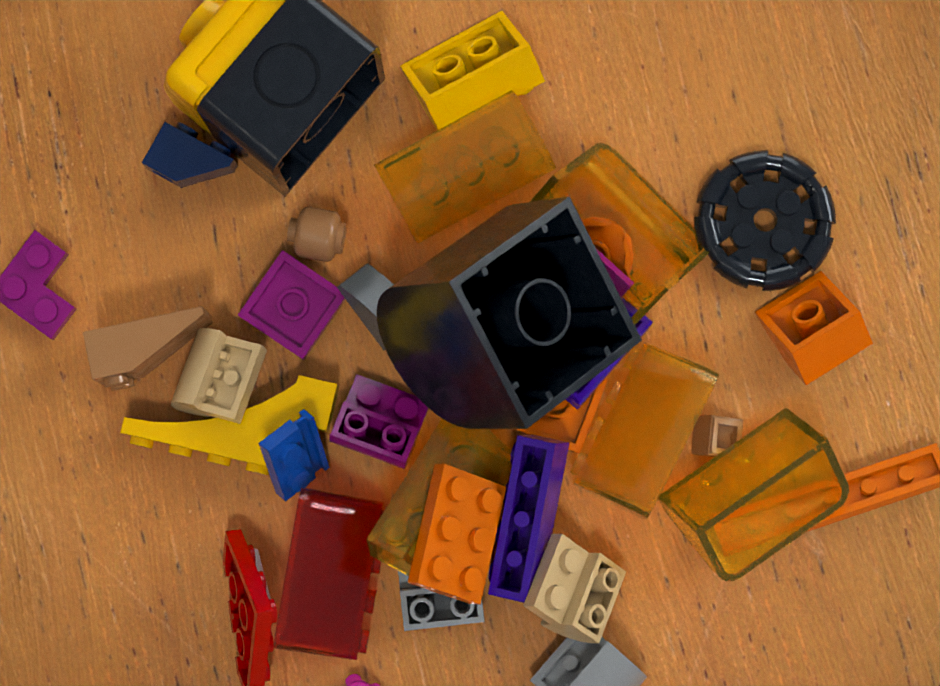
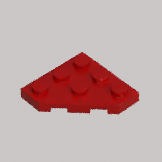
[223,529,277,686]

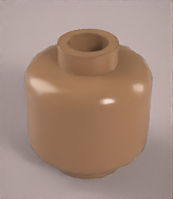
[287,207,347,262]

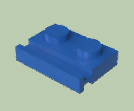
[259,409,330,502]

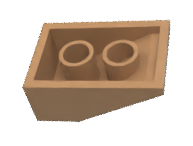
[83,306,213,391]

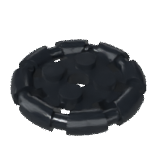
[694,150,836,291]

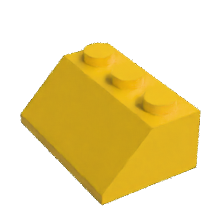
[400,11,545,137]

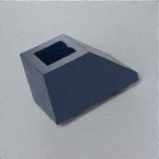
[142,122,238,188]

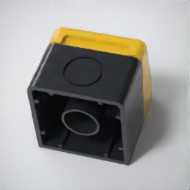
[164,0,385,197]

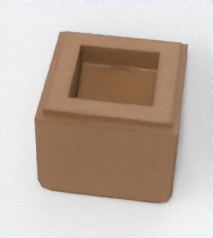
[691,415,743,459]

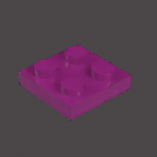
[238,250,346,360]

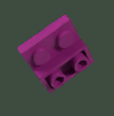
[329,374,429,469]

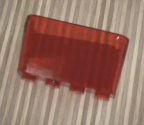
[274,487,390,660]

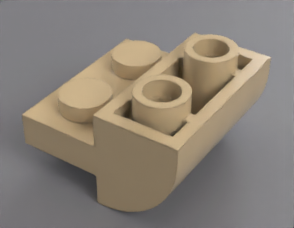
[171,328,267,424]
[523,534,626,644]

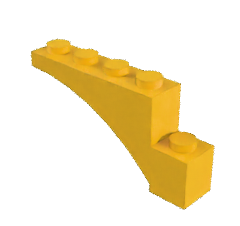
[120,375,339,476]

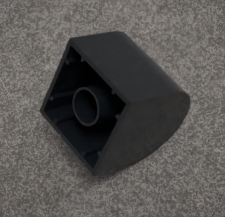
[376,196,642,429]

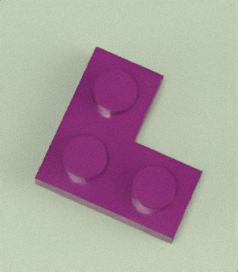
[0,230,77,340]

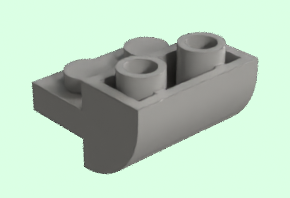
[395,545,485,631]
[530,637,647,686]

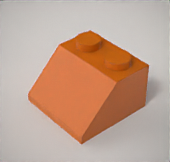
[755,271,873,385]

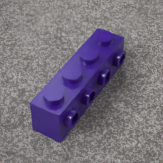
[488,435,570,603]

